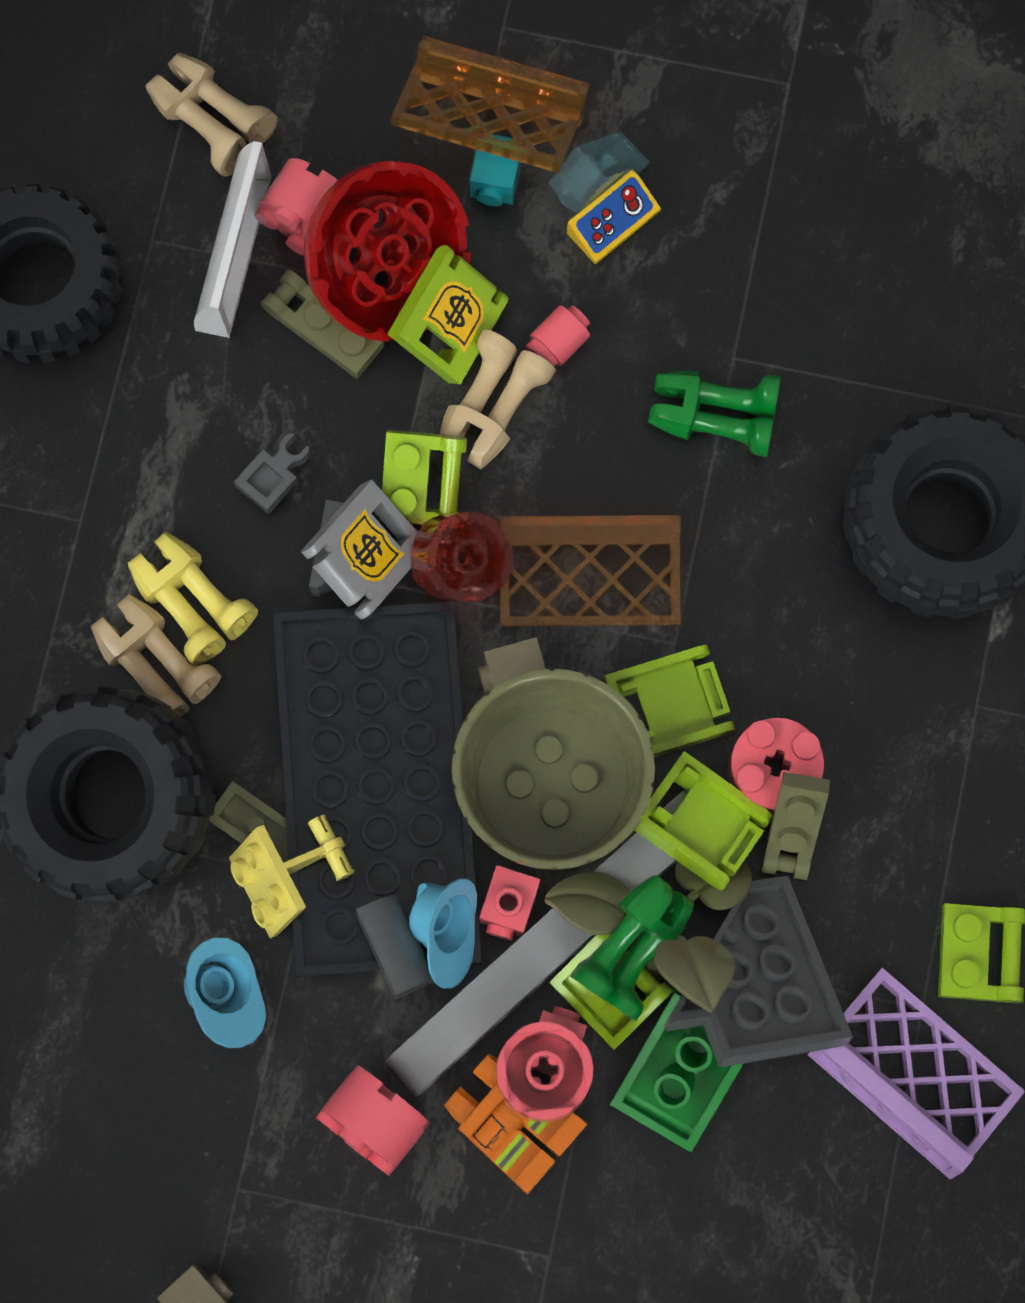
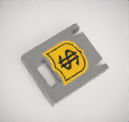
[301,480,429,619]

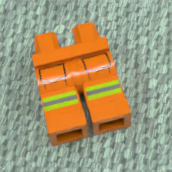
[444,1054,587,1194]

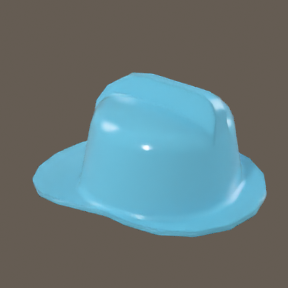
[409,878,477,988]
[184,938,266,1048]

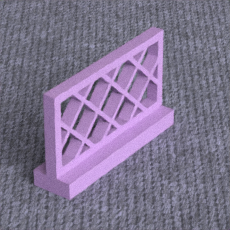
[807,968,1025,1179]

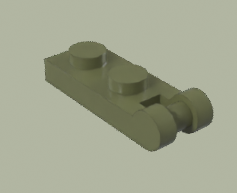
[260,270,384,379]
[761,772,830,881]
[209,781,289,863]

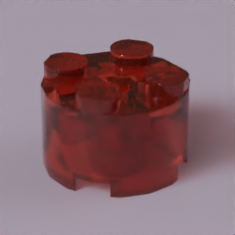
[411,512,513,602]

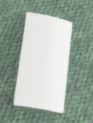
[194,141,272,338]

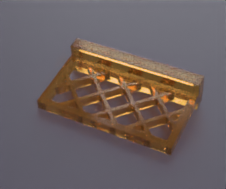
[391,36,590,173]
[500,515,681,626]

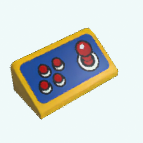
[567,169,661,265]

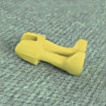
[128,531,258,666]

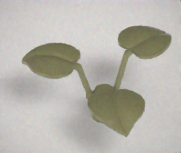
[544,862,752,1013]

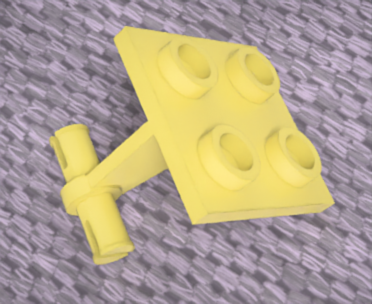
[229,814,355,939]

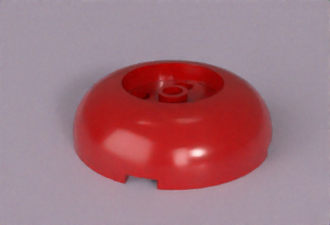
[304,161,471,342]

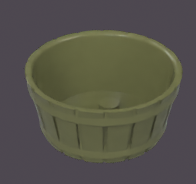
[452,669,655,870]

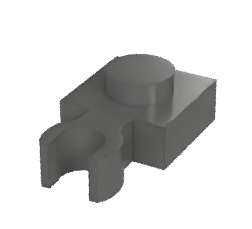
[234,433,310,514]

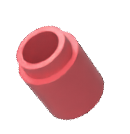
[525,305,590,367]

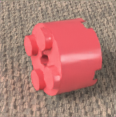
[254,158,337,256]
[727,718,824,816]
[497,1022,593,1122]
[316,1065,429,1176]

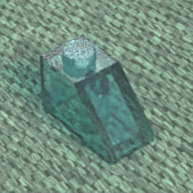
[548,132,650,214]

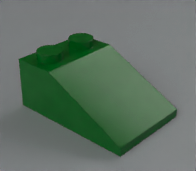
[610,989,744,1152]

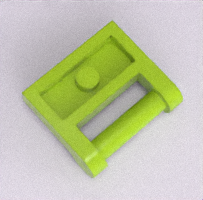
[380,430,467,528]
[938,903,1025,1003]
[549,933,674,1050]

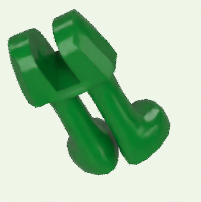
[648,371,781,458]
[570,875,694,1021]

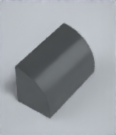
[355,894,434,1000]

